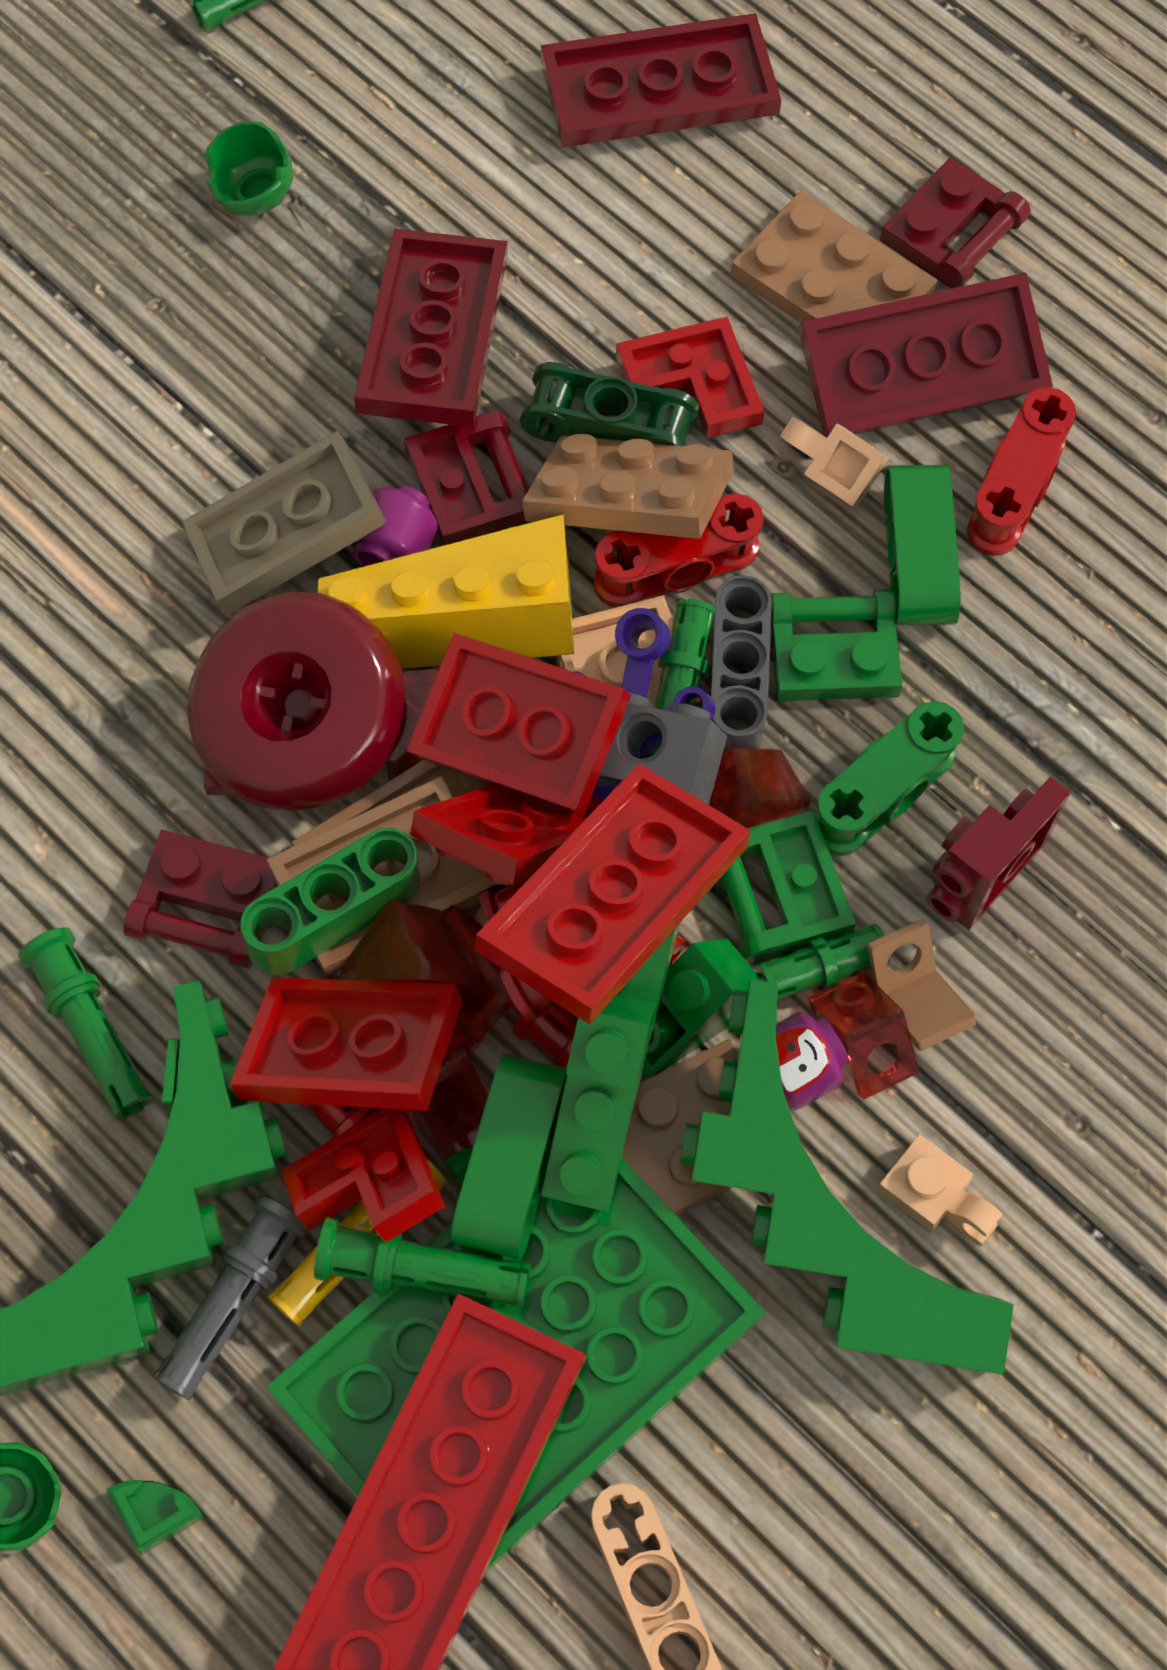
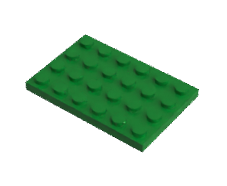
[266,1158,765,1574]

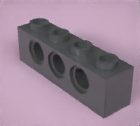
[596,692,727,805]

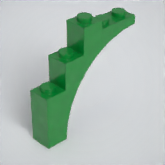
[541,922,681,1212]
[680,979,1014,1375]
[0,980,287,1396]

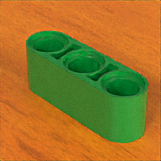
[884,465,961,625]
[240,828,420,975]
[451,1053,567,1260]

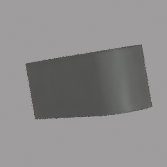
[709,575,771,763]

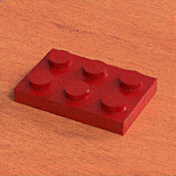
[406,633,631,816]
[410,785,604,885]
[230,977,463,1111]

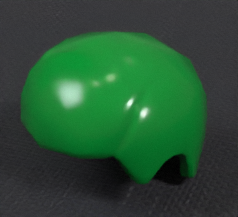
[204,121,293,216]
[0,1442,61,1554]

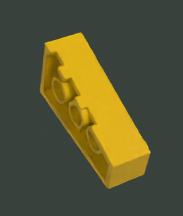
[318,514,575,669]

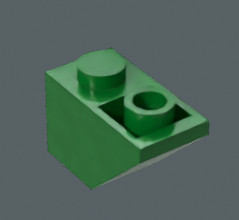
[642,938,762,1079]

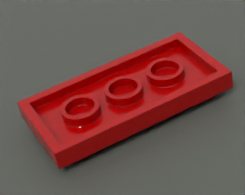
[475,763,751,1025]

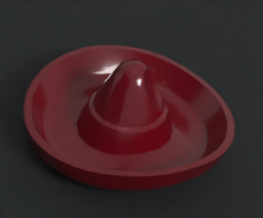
[187,592,405,811]

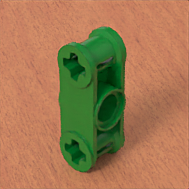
[815,701,964,856]

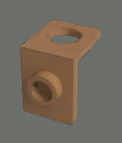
[867,919,976,1051]

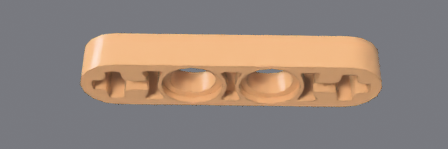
[590,1483,722,1670]

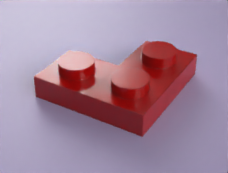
[616,316,764,438]
[280,1108,446,1242]

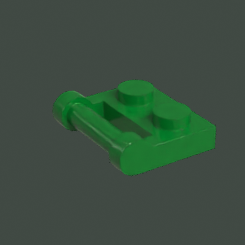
[770,589,902,701]
[721,810,856,965]

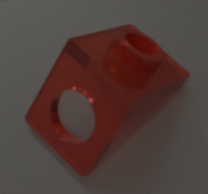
[808,972,919,1099]

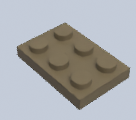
[182,431,387,616]

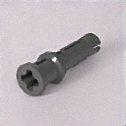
[152,1195,309,1401]

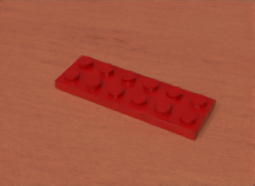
[273,1294,586,1670]

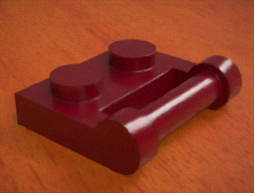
[880,157,1031,289]
[404,411,532,546]
[123,829,278,969]

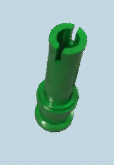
[18,927,154,1120]
[314,1217,531,1308]

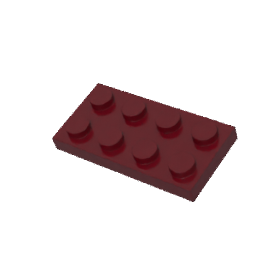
[541,13,781,148]
[354,229,508,427]
[798,272,1053,438]

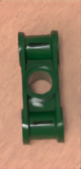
[519,362,700,446]

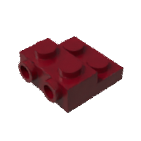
[926,776,1071,930]

